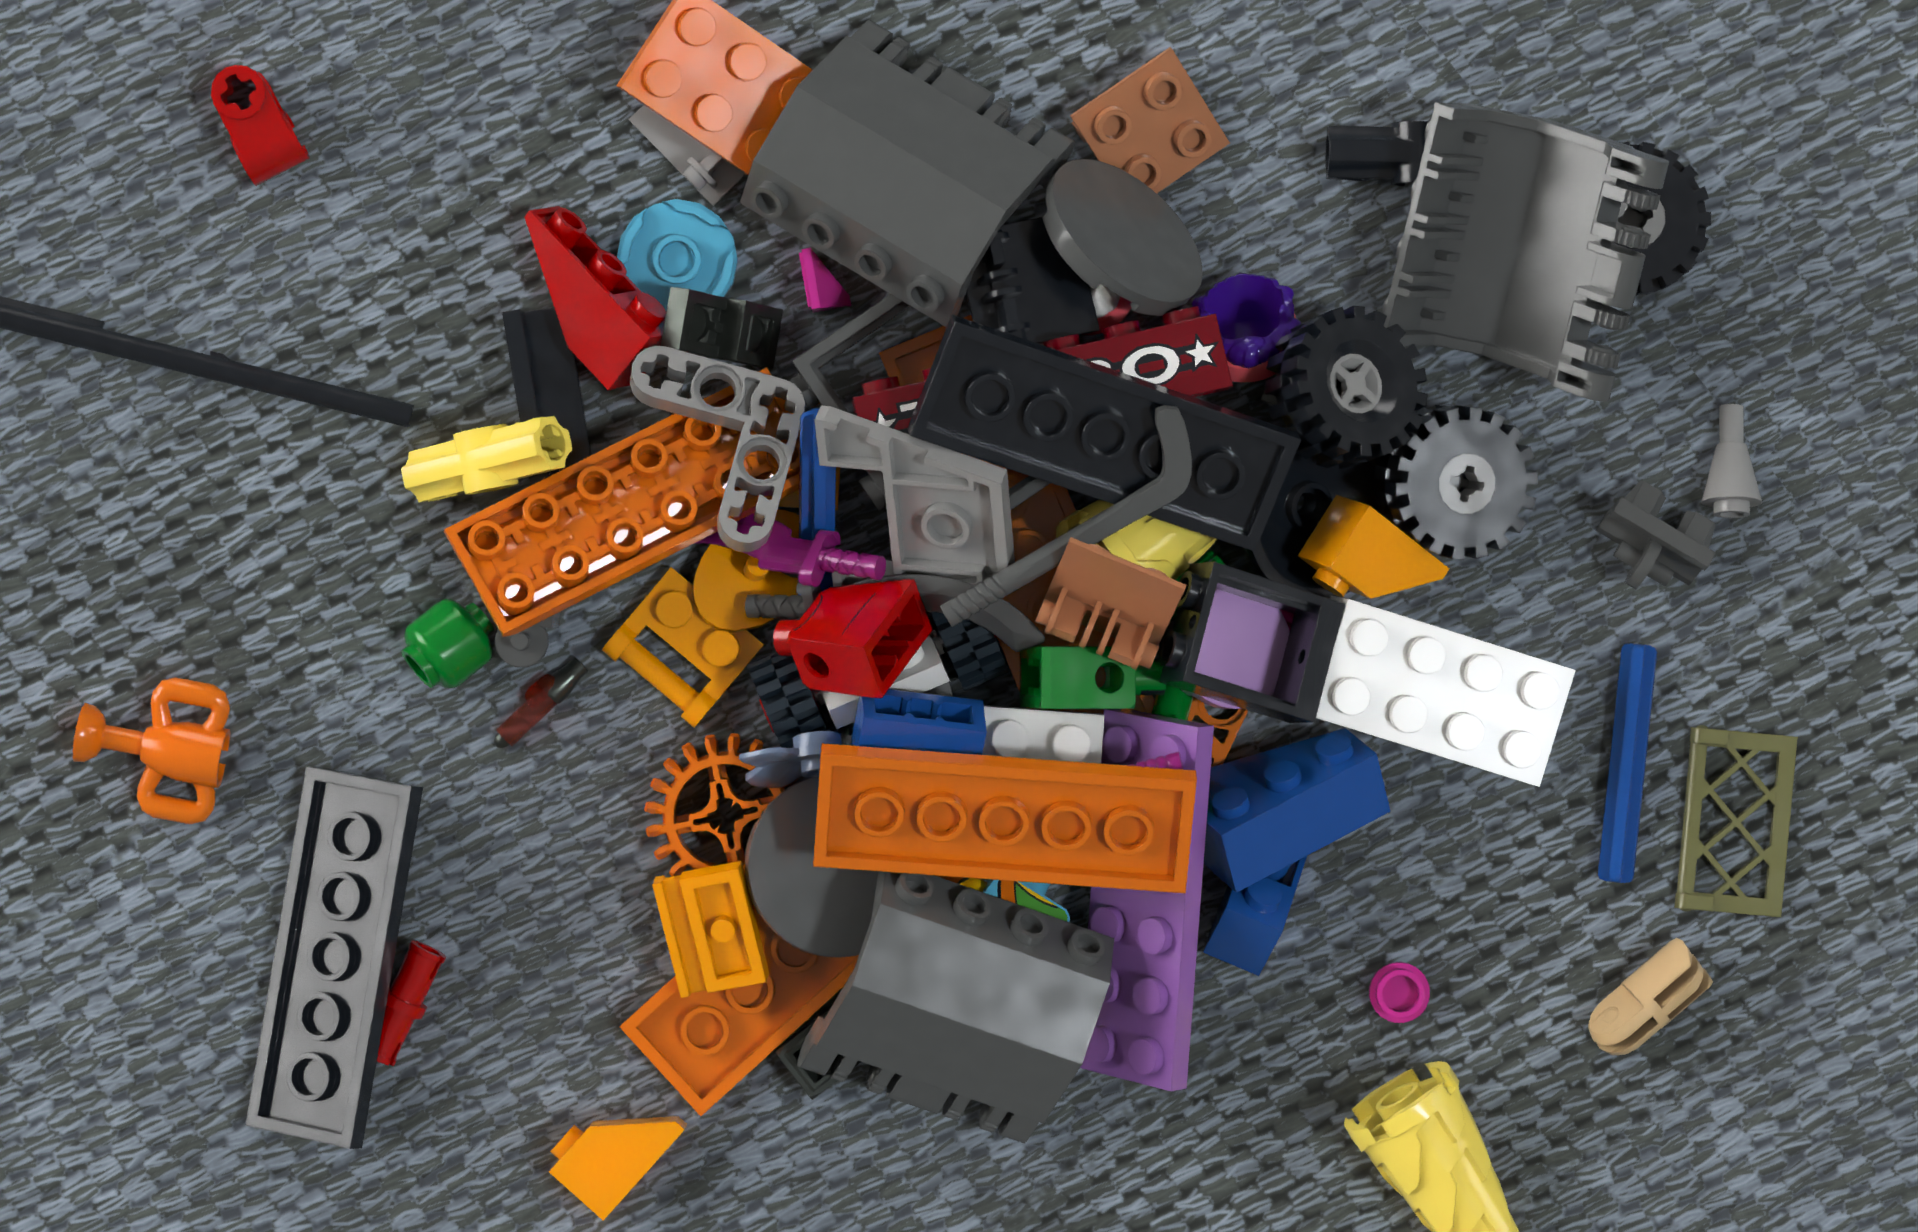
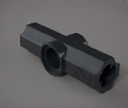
[1325,121,1428,186]

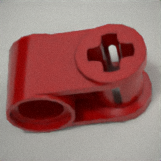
[211,65,310,186]

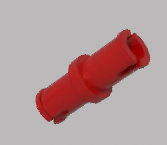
[377,940,446,1066]

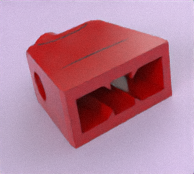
[773,579,932,698]

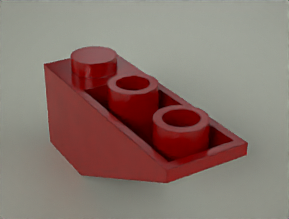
[524,206,666,390]

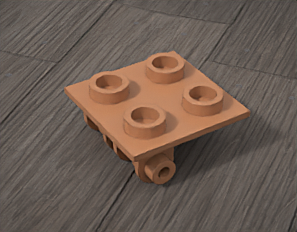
[1070,47,1230,193]
[1035,537,1187,670]

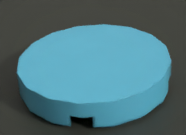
[617,199,738,310]

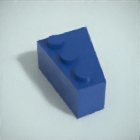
[1204,728,1391,893]

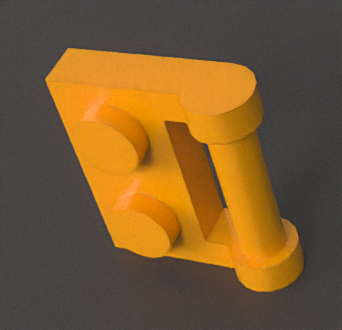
[601,567,765,728]

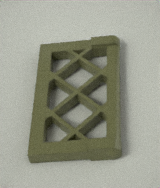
[1674,725,1798,917]

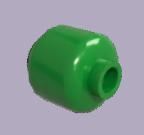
[401,599,494,688]

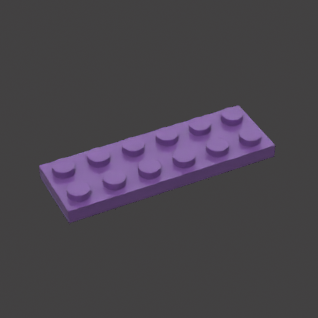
[1080,709,1214,1091]

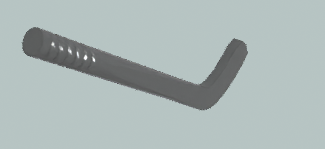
[940,405,1192,627]

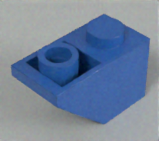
[1203,856,1307,976]

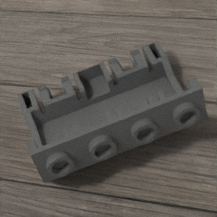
[740,20,1075,327]
[1382,102,1669,402]
[798,871,1114,1143]

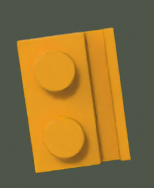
[652,861,769,998]

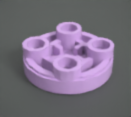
[1181,589,1290,709]

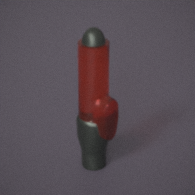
[494,657,589,749]

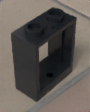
[1159,562,1345,723]

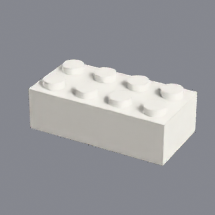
[1316,596,1576,787]

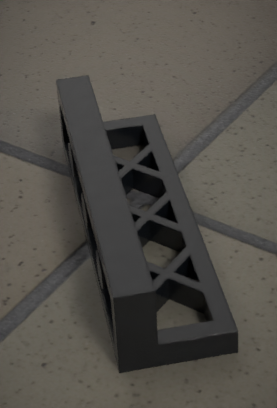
[502,307,592,485]

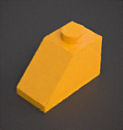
[1298,495,1450,599]
[549,1116,687,1221]

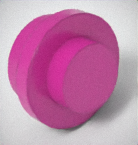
[1369,962,1430,1023]

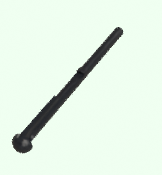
[0,296,414,428]

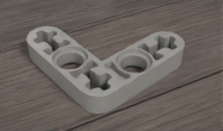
[630,346,805,552]

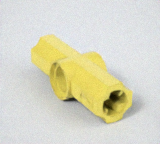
[401,416,572,502]

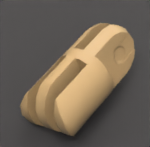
[1588,938,1713,1056]

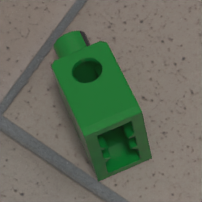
[1020,646,1166,709]

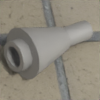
[1701,404,1762,518]

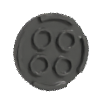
[1042,159,1203,316]
[745,777,880,957]

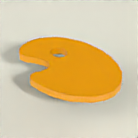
[692,510,799,632]

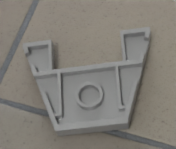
[814,405,1015,587]

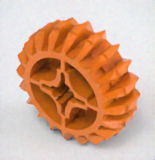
[644,733,799,876]

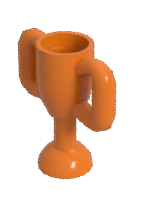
[73,678,230,824]

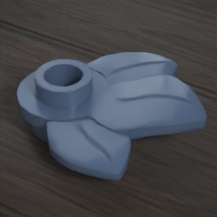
[739,731,842,788]

